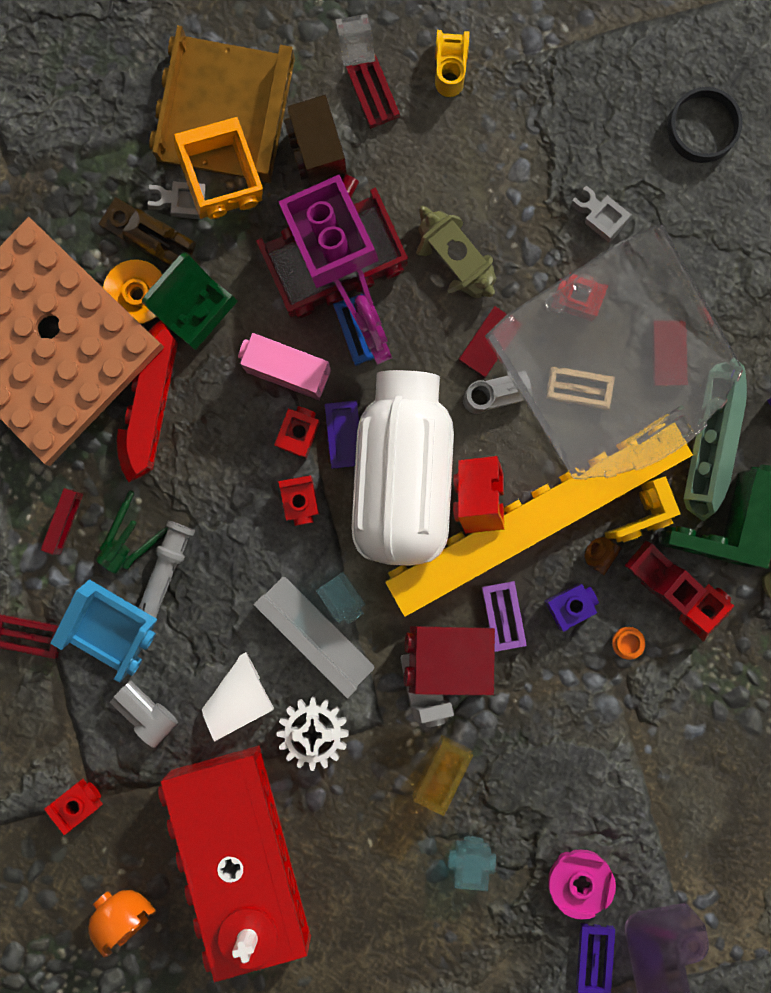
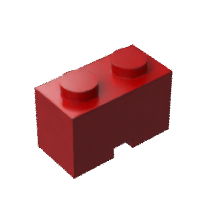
[453,456,505,534]

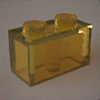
[413,735,473,816]

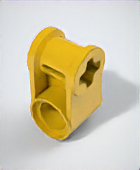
[435,30,469,97]

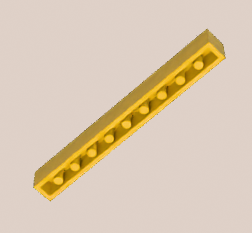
[385,420,693,617]

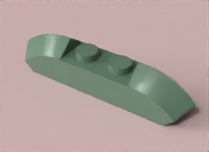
[683,359,747,521]

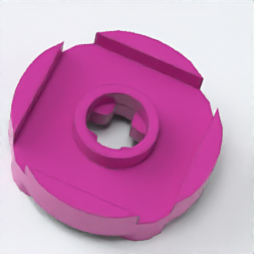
[548,849,616,919]

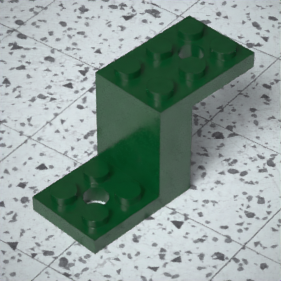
[655,464,771,569]

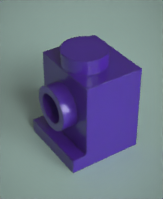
[544,583,599,632]

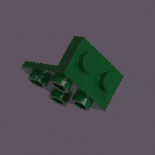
[142,253,238,350]

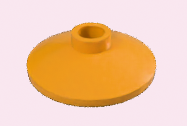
[103,259,163,324]

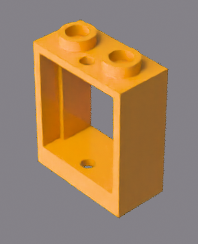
[174,117,263,219]

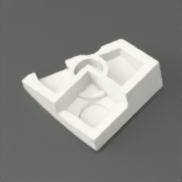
[202,652,274,741]

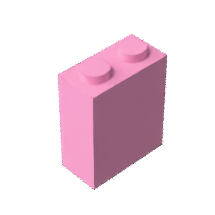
[238,333,331,401]

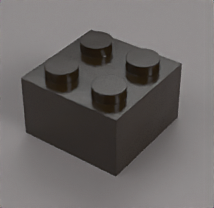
[284,94,347,187]

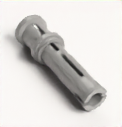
[138,520,195,618]

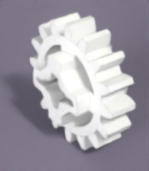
[277,697,349,771]

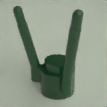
[96,490,168,574]

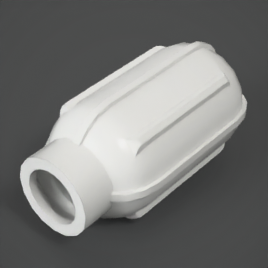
[352,370,454,566]

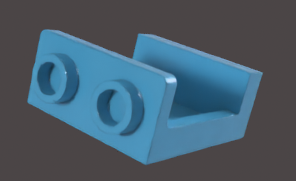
[50,579,158,683]

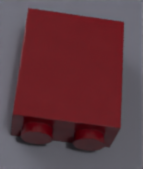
[404,626,495,695]

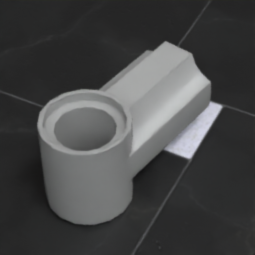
[463,372,530,414]
[110,681,178,748]

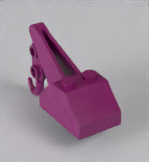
[278,175,392,365]

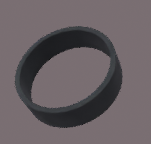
[667,87,743,163]

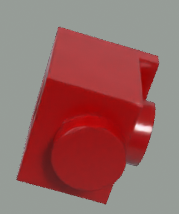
[274,406,320,459]
[278,475,320,526]
[679,584,734,641]
[44,778,103,835]

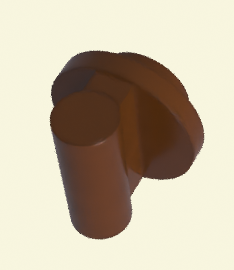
[585,537,622,576]

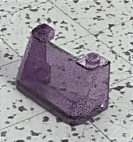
[625,902,709,993]

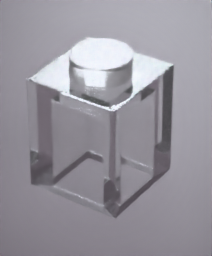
[335,14,375,66]

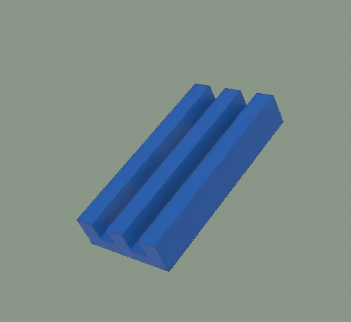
[333,294,374,366]

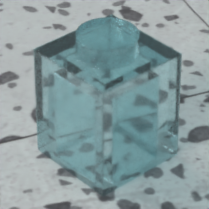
[316,572,366,624]

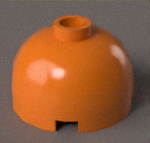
[88,890,156,958]

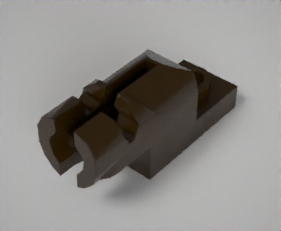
[99,197,196,266]

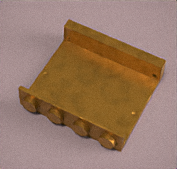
[149,25,295,183]

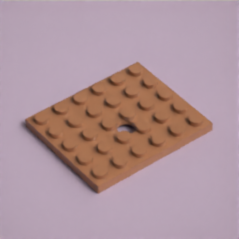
[0,217,164,466]

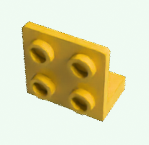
[605,476,680,543]

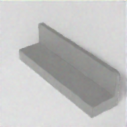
[253,577,375,699]

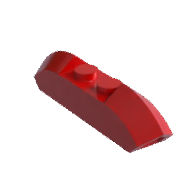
[117,320,178,482]

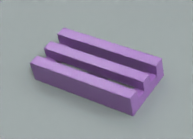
[482,581,527,652]

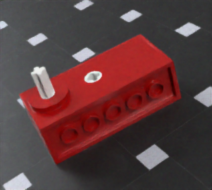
[158,745,311,982]

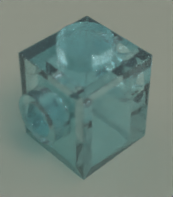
[448,836,496,891]

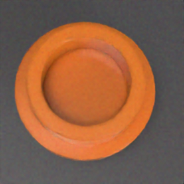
[612,627,645,660]

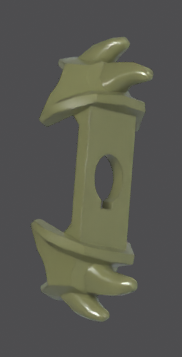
[416,206,496,298]

